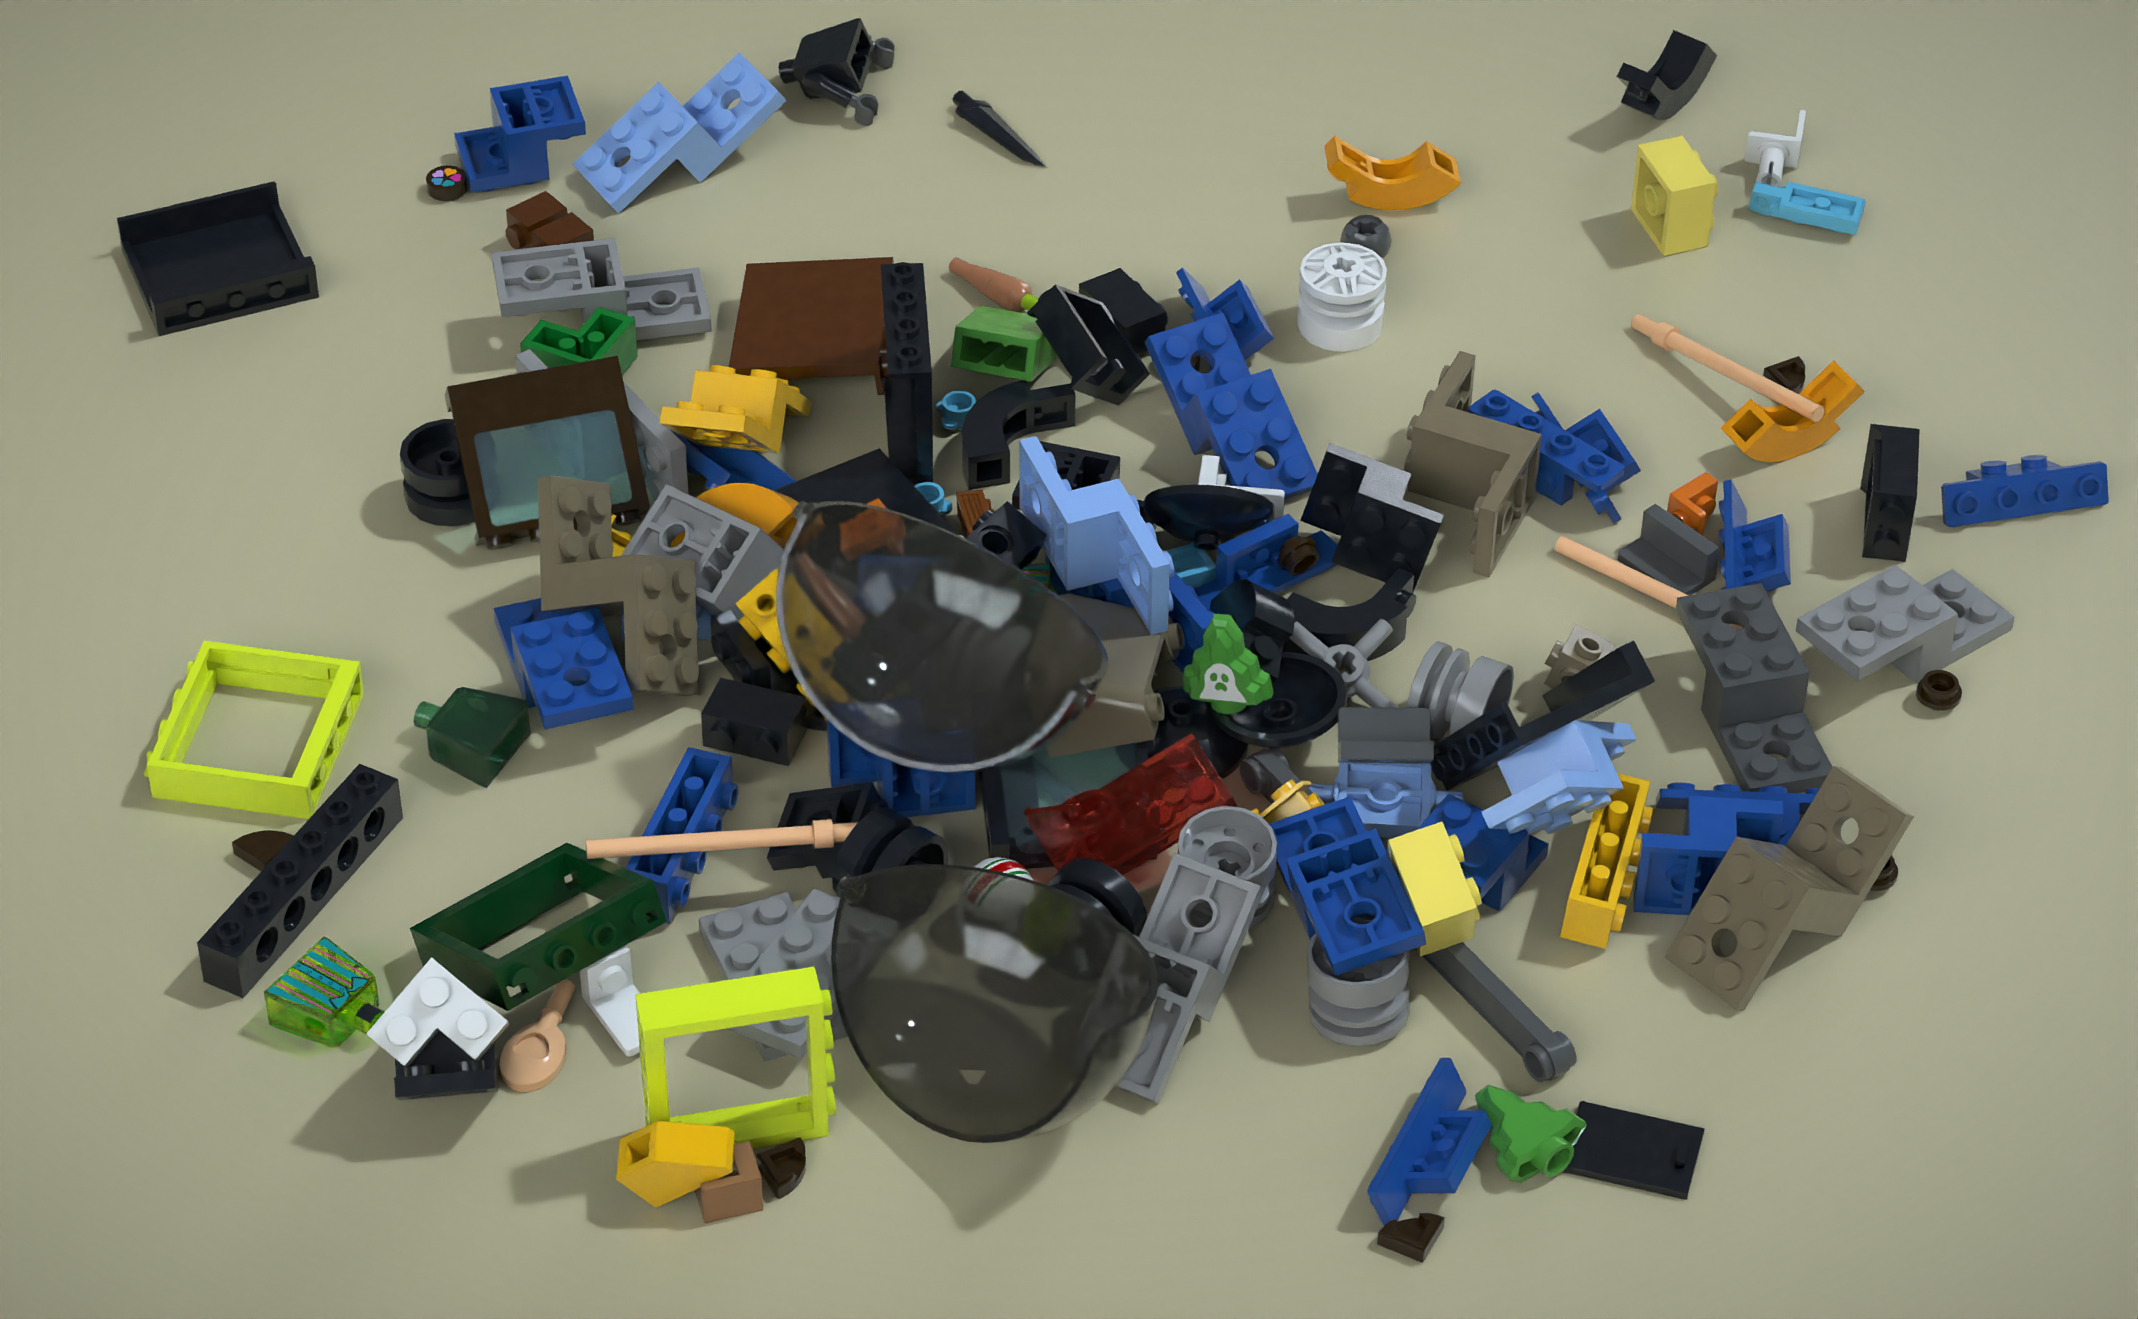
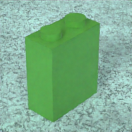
[951,305,1056,382]

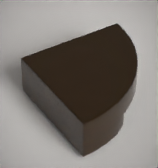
[1763,356,1805,394]
[232,830,294,871]
[756,1137,806,1200]
[1377,1213,1445,1263]

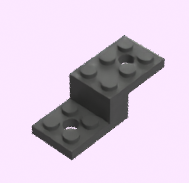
[1676,583,1832,793]

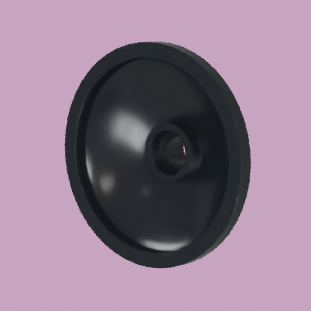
[1144,485,1275,550]
[1211,652,1347,748]
[1114,687,1248,789]

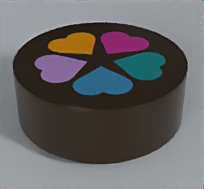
[426,165,467,201]

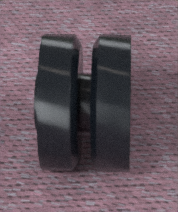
[400,419,500,526]
[832,807,949,929]
[1024,858,1147,982]

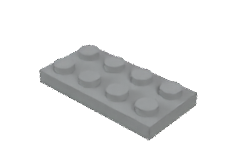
[726,888,897,1059]
[698,892,855,1062]

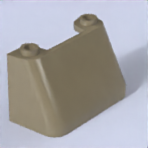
[1026,593,1185,758]

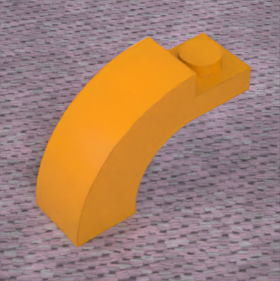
[1324,135,1461,210]
[1720,360,1865,462]
[671,483,814,548]

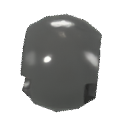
[1340,215,1392,259]

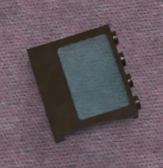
[444,356,650,550]

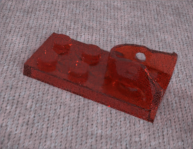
[1024,734,1238,876]

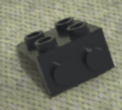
[711,610,801,695]

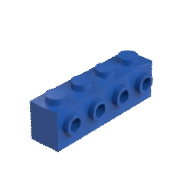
[626,747,739,924]

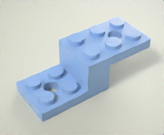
[573,52,787,213]
[1019,436,1174,635]
[1482,720,1636,834]

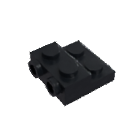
[767,782,889,879]

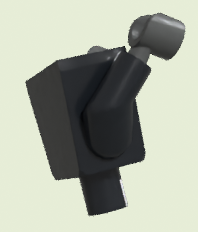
[779,18,895,126]

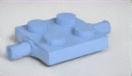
[1309,763,1463,838]

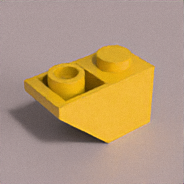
[616,1121,735,1208]

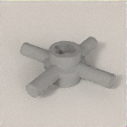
[1290,619,1399,708]

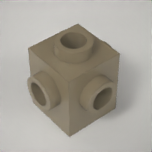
[1544,624,1615,688]

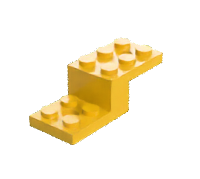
[660,365,812,454]

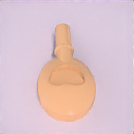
[499,979,576,1092]

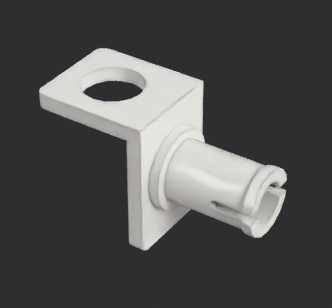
[1744,110,1806,187]

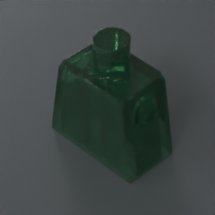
[413,687,531,788]

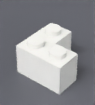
[366,957,509,1067]

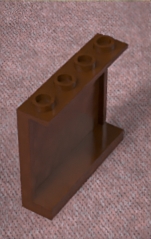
[729,257,894,395]

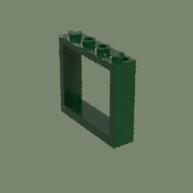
[410,842,667,1011]

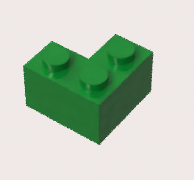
[520,307,638,375]

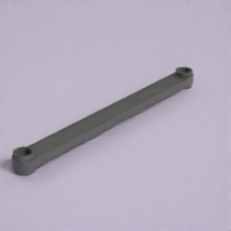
[1239,748,1577,1082]

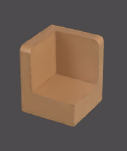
[695,1141,763,1223]

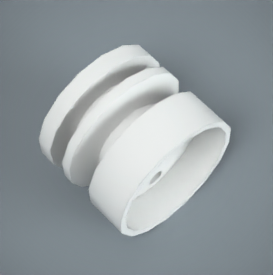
[1297,242,1387,352]

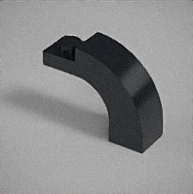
[1617,30,1717,120]
[962,380,1076,490]
[1282,568,1416,661]
[1209,579,1294,684]

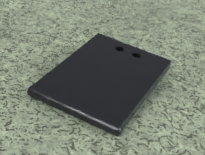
[1562,1101,1705,1200]

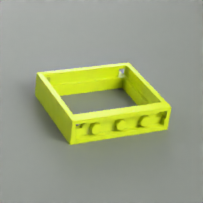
[144,641,364,819]
[635,966,836,1148]

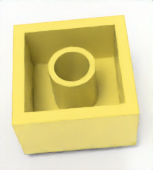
[1631,136,1718,256]
[1387,821,1482,957]

